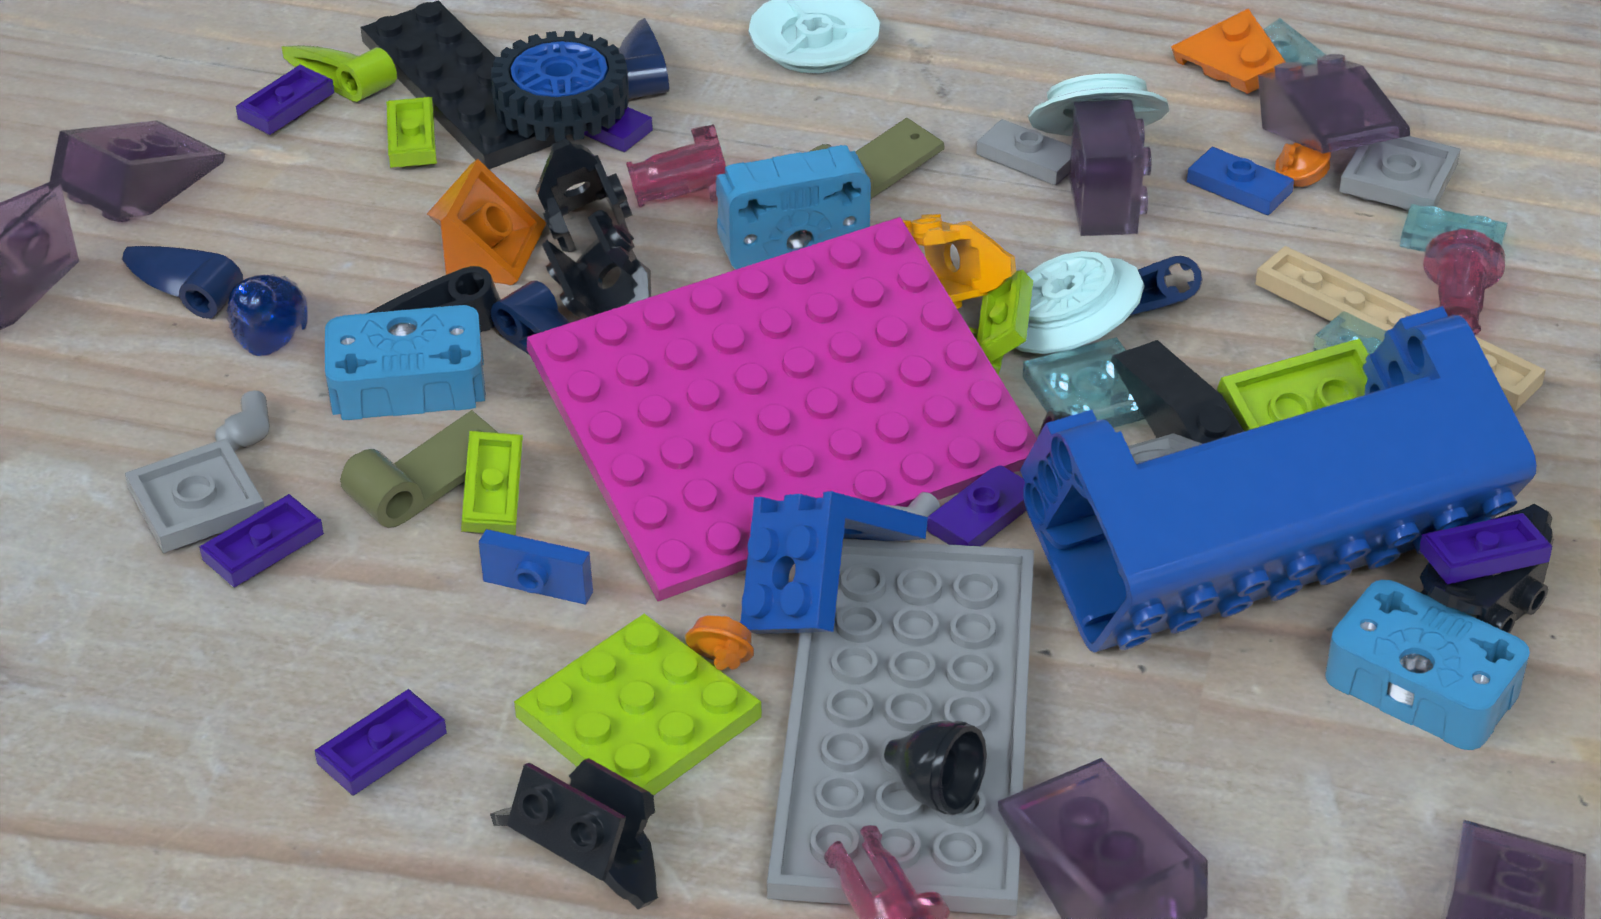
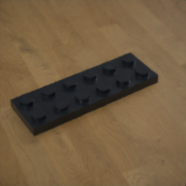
[360,0,566,169]

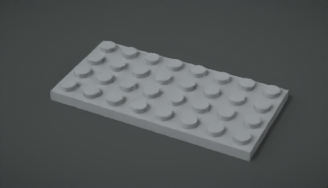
[767,539,1034,916]

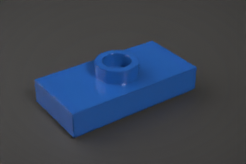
[1187,146,1294,215]
[479,529,593,605]

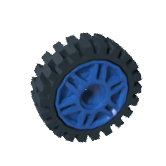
[491,31,629,142]

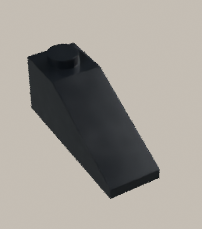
[1111,340,1244,444]

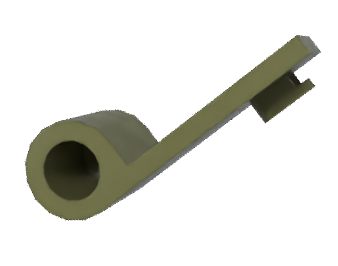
[809,117,945,199]
[340,410,499,528]

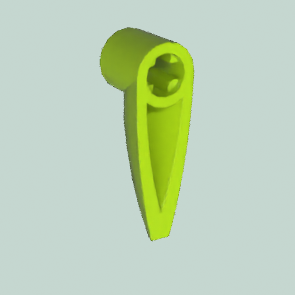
[281,45,397,102]

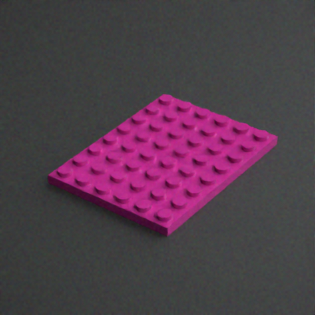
[527,217,1037,601]

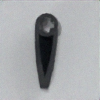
[368,266,501,334]

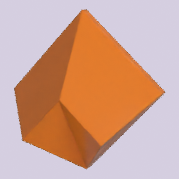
[427,159,547,285]

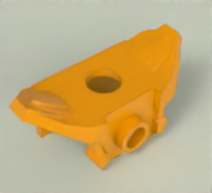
[903,214,1016,309]

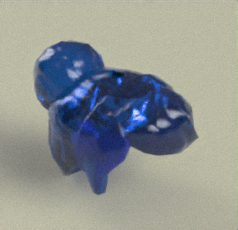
[226,273,308,356]

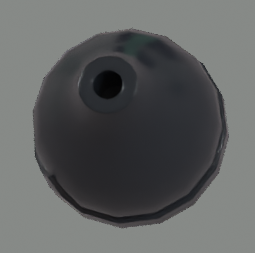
[884,721,987,815]

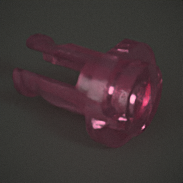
[626,124,726,207]
[1423,229,1506,335]
[824,825,950,919]

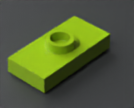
[386,97,437,168]
[977,269,1033,363]
[461,431,523,535]

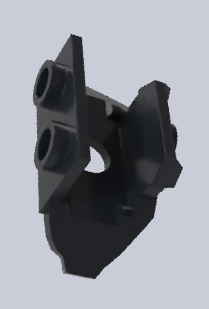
[535,139,633,252]
[542,210,651,317]
[1419,504,1554,633]
[490,758,658,910]

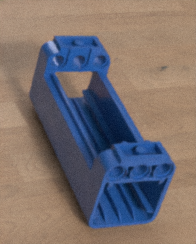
[1020,306,1537,653]

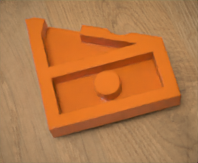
[1171,8,1289,94]

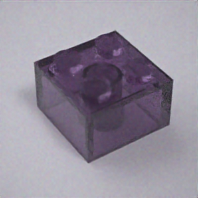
[1069,100,1152,236]

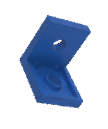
[740,491,928,634]

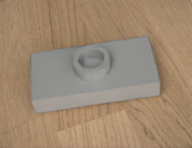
[976,119,1081,185]

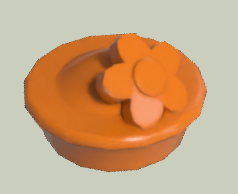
[1275,138,1331,187]
[685,615,754,670]

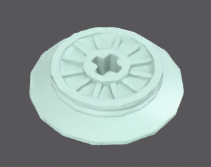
[748,0,880,73]
[1028,74,1169,136]
[1016,251,1144,354]

